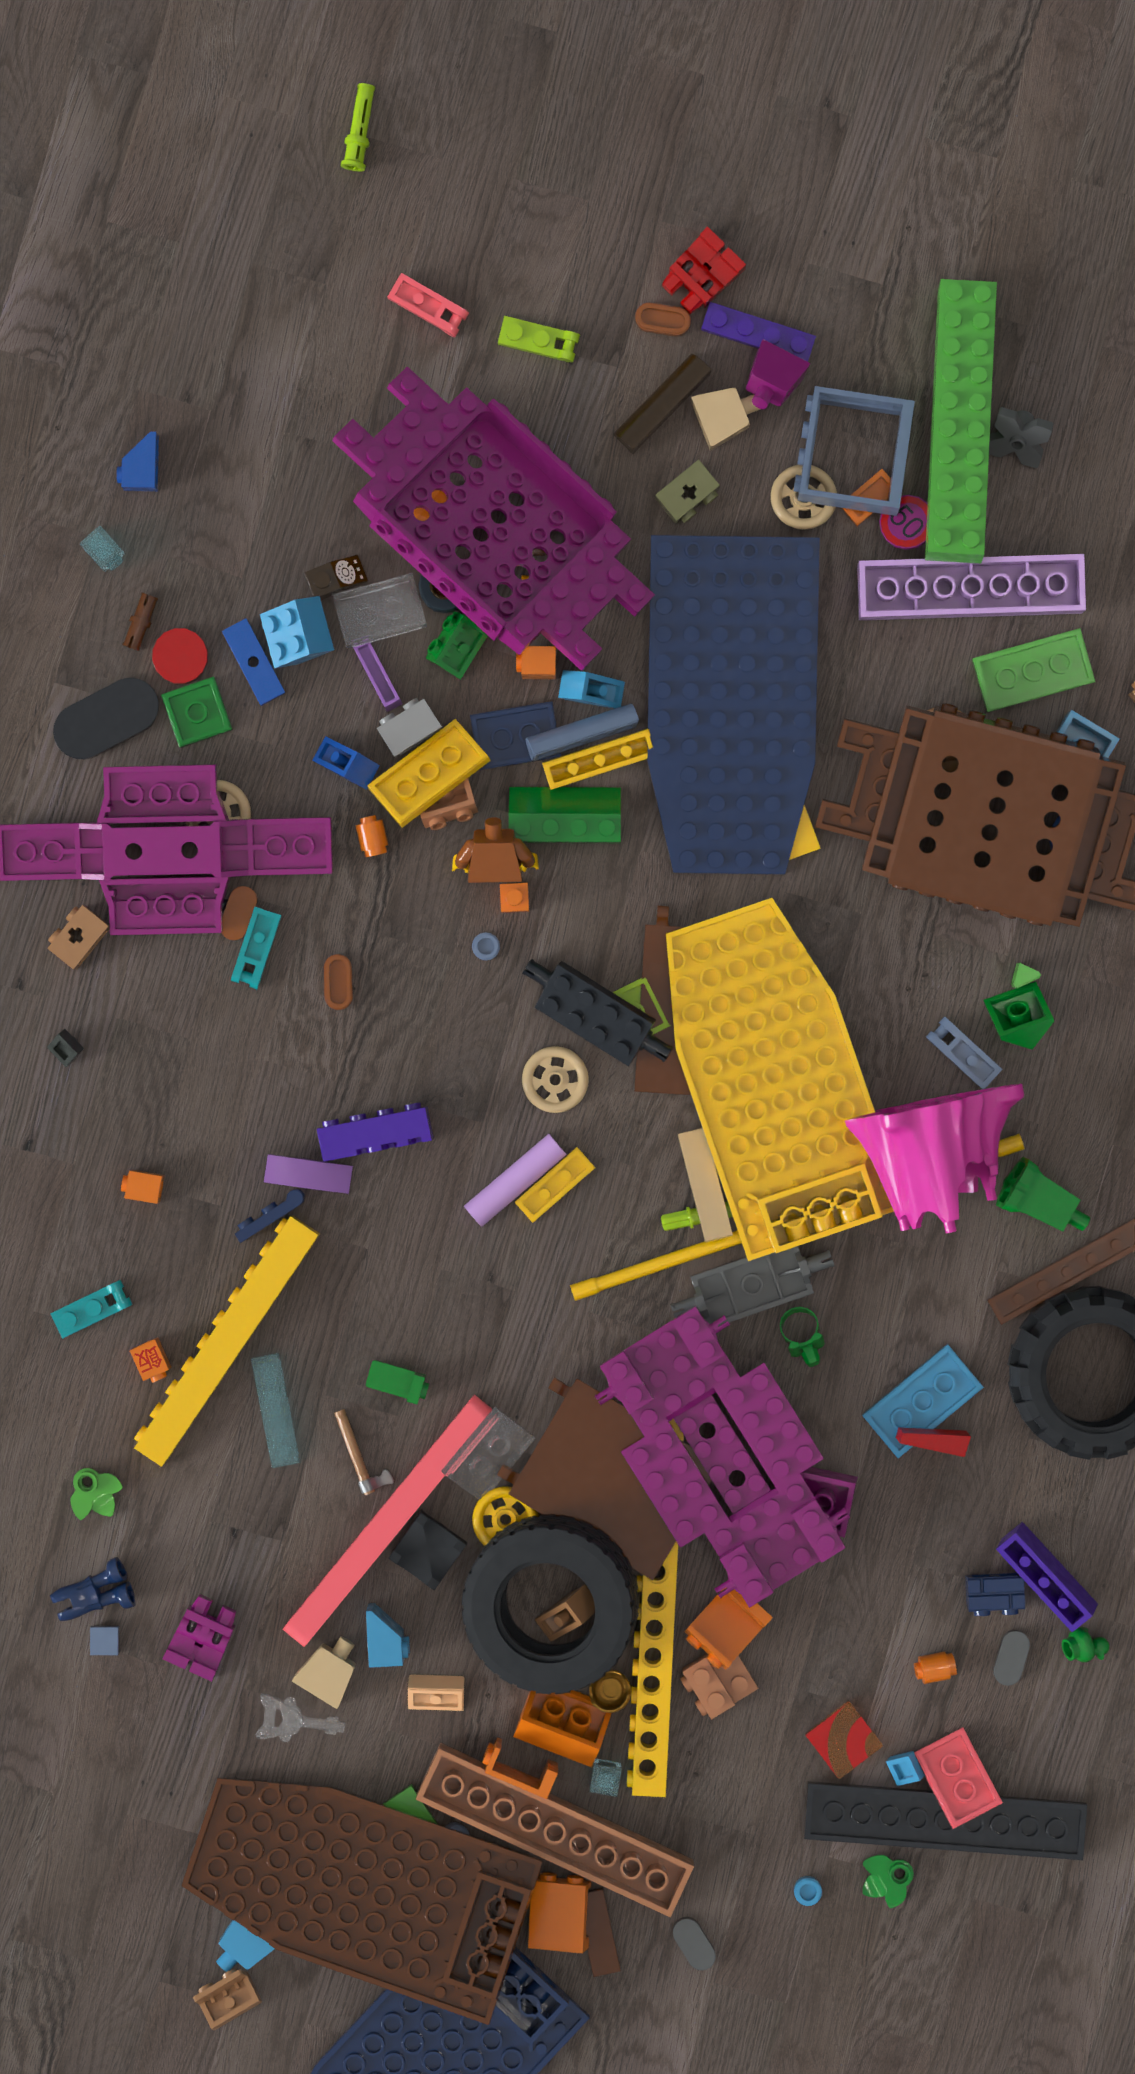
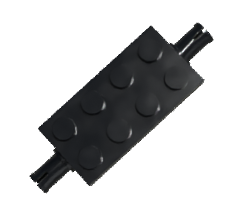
[522,959,673,1067]

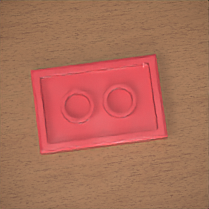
[914,1728,1003,1829]

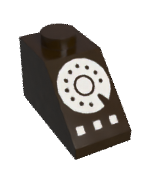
[304,555,368,600]

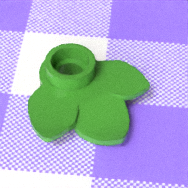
[70,1468,123,1520]

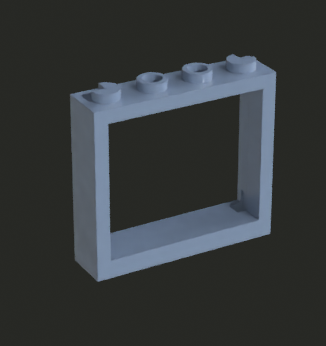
[793,386,915,516]

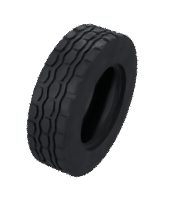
[461,1514,639,1694]

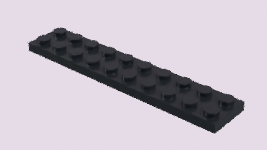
[804,1781,1087,1860]

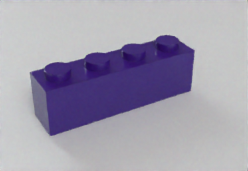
[996,1522,1098,1632]

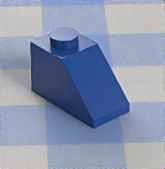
[117,432,159,491]
[312,736,380,790]

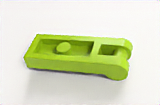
[498,316,580,362]

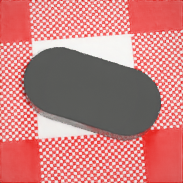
[993,1630,1030,1686]
[673,1917,716,1970]

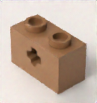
[47,905,110,970]

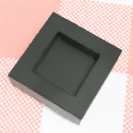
[47,1029,84,1067]

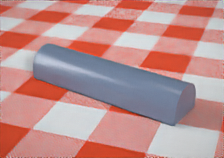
[526,703,639,761]

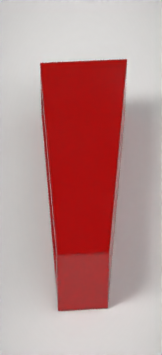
[895,1427,971,1457]

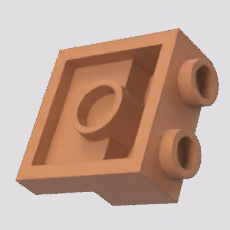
[420,778,478,830]
[680,1653,759,1720]

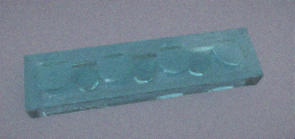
[251,1353,300,1468]

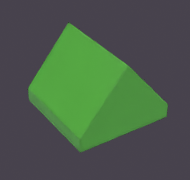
[1011,963,1041,988]

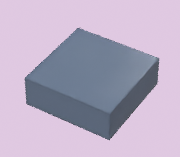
[90,1626,119,1655]

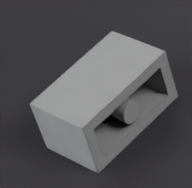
[377,698,442,758]

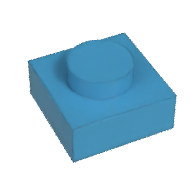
[886,1751,925,1786]

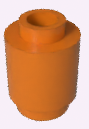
[355,815,388,857]
[914,1651,957,1684]

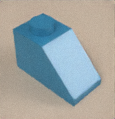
[558,670,625,709]

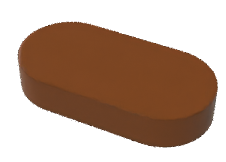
[635,302,691,337]
[222,886,258,941]
[324,954,353,1010]

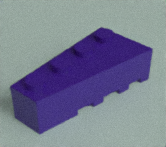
[317,1102,434,1162]

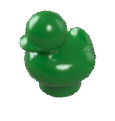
[1062,1627,1109,1662]

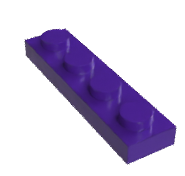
[701,302,816,362]

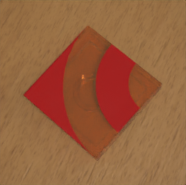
[805,1700,883,1779]

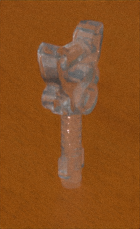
[255,1693,346,1742]

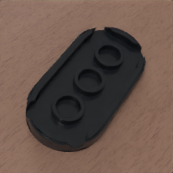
[53,678,159,760]

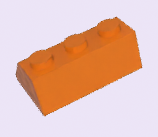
[513,1690,612,1767]

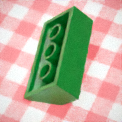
[509,787,621,844]

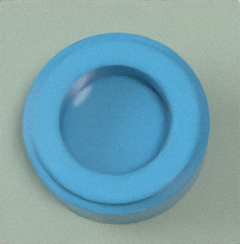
[794,1876,822,1906]

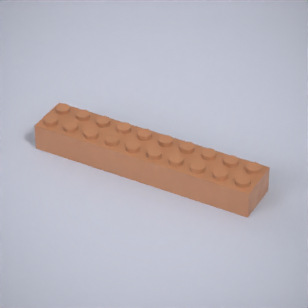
[416,1743,694,1918]

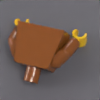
[452,817,539,883]

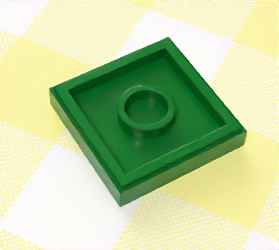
[161,677,233,748]

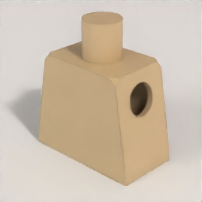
[691,388,761,451]
[292,1636,356,1709]

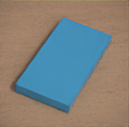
[862,1344,984,1458]

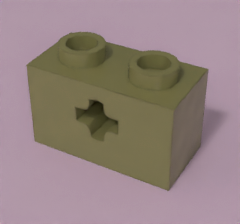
[655,460,720,524]

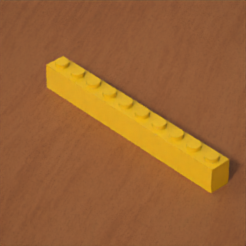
[134,1215,320,1467]

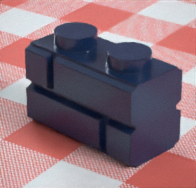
[965,1573,1025,1616]

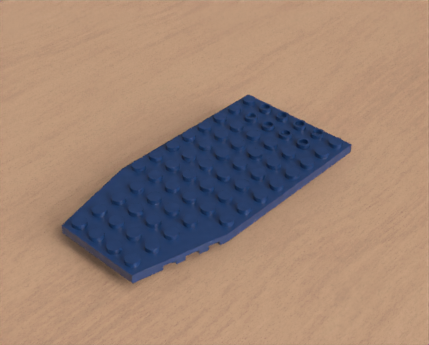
[647,535,820,874]
[310,1946,590,2074]

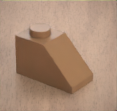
[534,1584,595,1642]

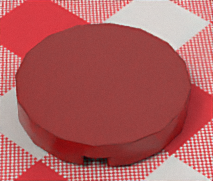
[152,628,208,684]

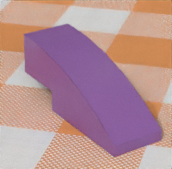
[264,1154,353,1194]

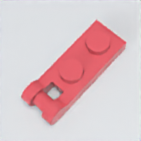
[387,273,469,337]

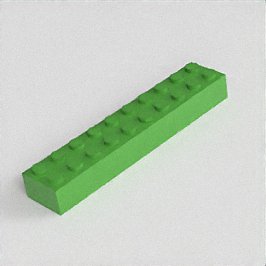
[925,279,997,564]

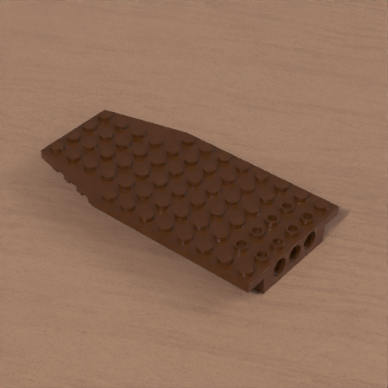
[181,1778,543,2025]

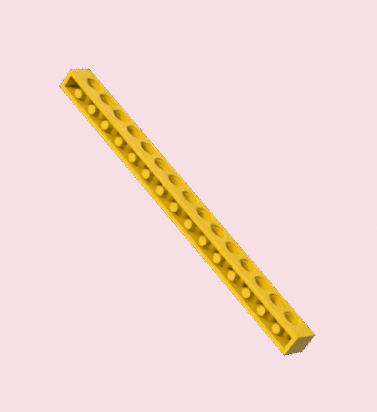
[627,1419,684,1797]

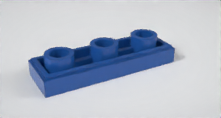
[222,618,285,706]

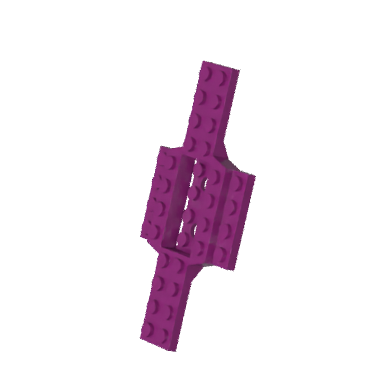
[0,764,333,935]

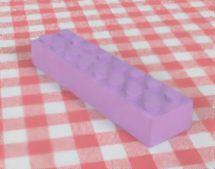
[857,554,1086,620]

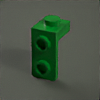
[366,1360,429,1404]

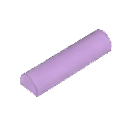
[464,1134,567,1227]

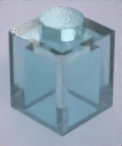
[79,526,125,572]
[589,1759,622,1797]

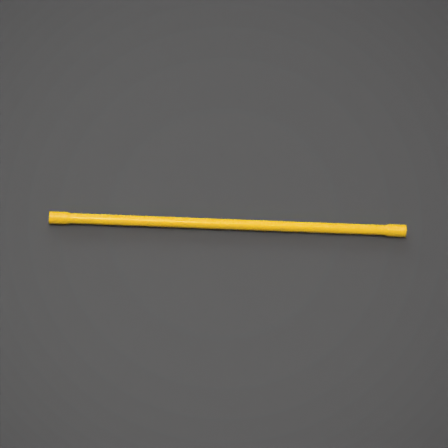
[570,1134,1024,1301]

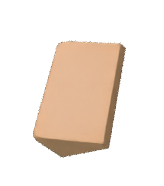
[408,1675,464,1711]

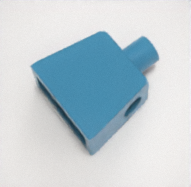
[216,1920,275,1972]

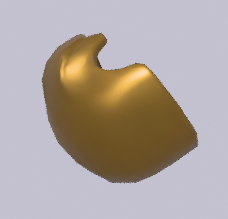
[589,1670,631,1713]

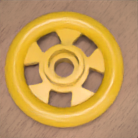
[472,1486,539,1546]

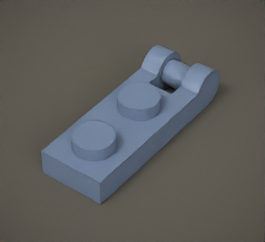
[926,1017,1003,1089]

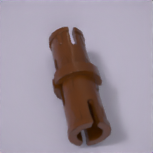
[122,593,158,651]

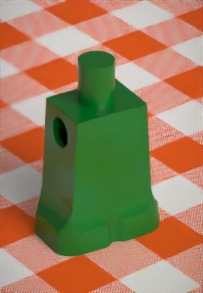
[996,1157,1090,1231]

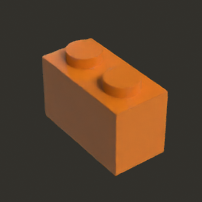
[516,646,556,679]

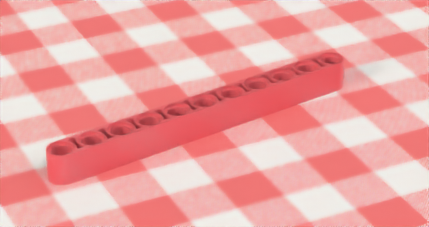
[282,1395,496,1647]

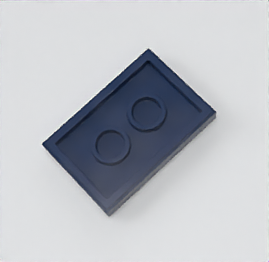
[470,701,561,771]

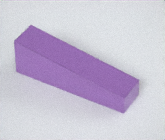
[353,639,402,712]

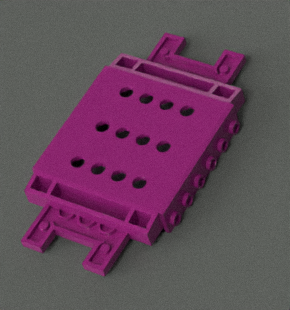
[332,366,655,671]

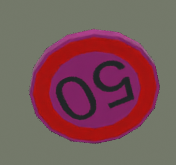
[879,495,928,550]

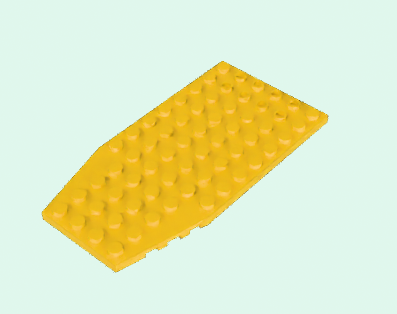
[666,898,894,1261]

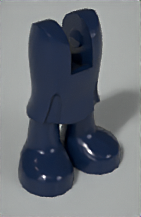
[50,1557,136,1621]

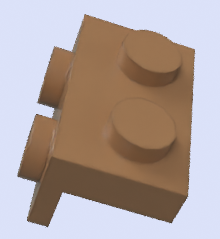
[193,1969,262,2031]

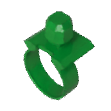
[780,1307,825,1367]

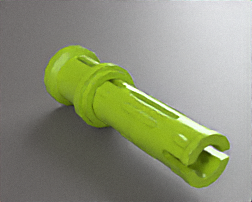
[340,83,375,172]

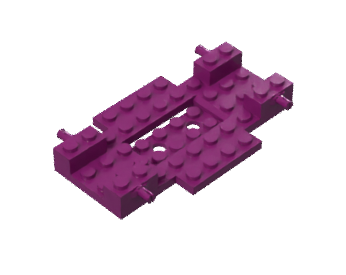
[595,1305,850,1608]

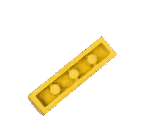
[542,728,653,790]

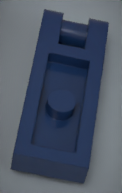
[235,1189,305,1243]

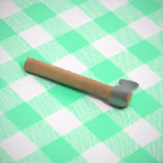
[334,1409,394,1495]

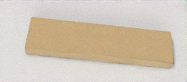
[678,1128,733,1243]

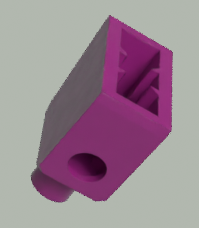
[746,339,810,409]

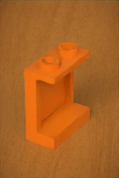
[528,1872,591,1954]

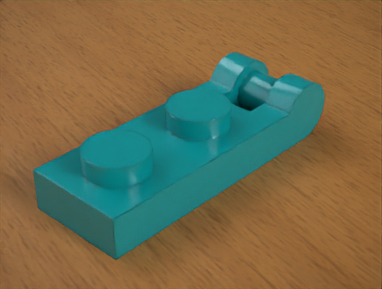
[231,907,282,989]
[50,1280,133,1339]

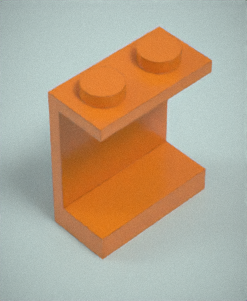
[684,1587,773,1670]
[482,1737,558,1799]

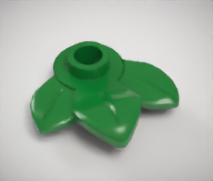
[862,1855,914,1909]

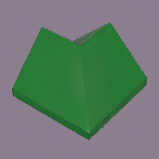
[984,981,1054,1050]

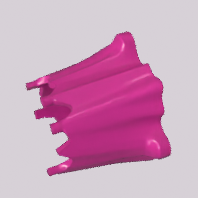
[845,1083,1025,1233]

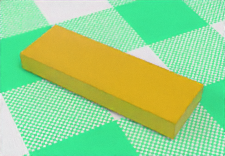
[515,1147,596,1223]

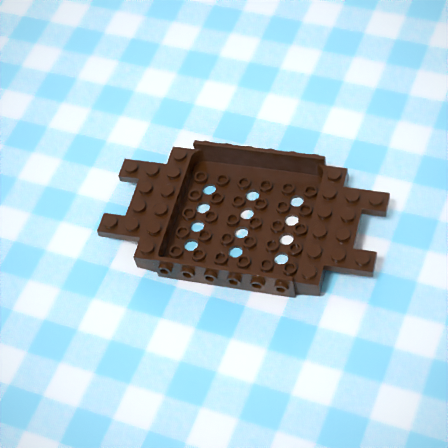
[815,703,1135,927]

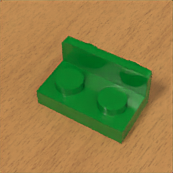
[426,611,488,680]

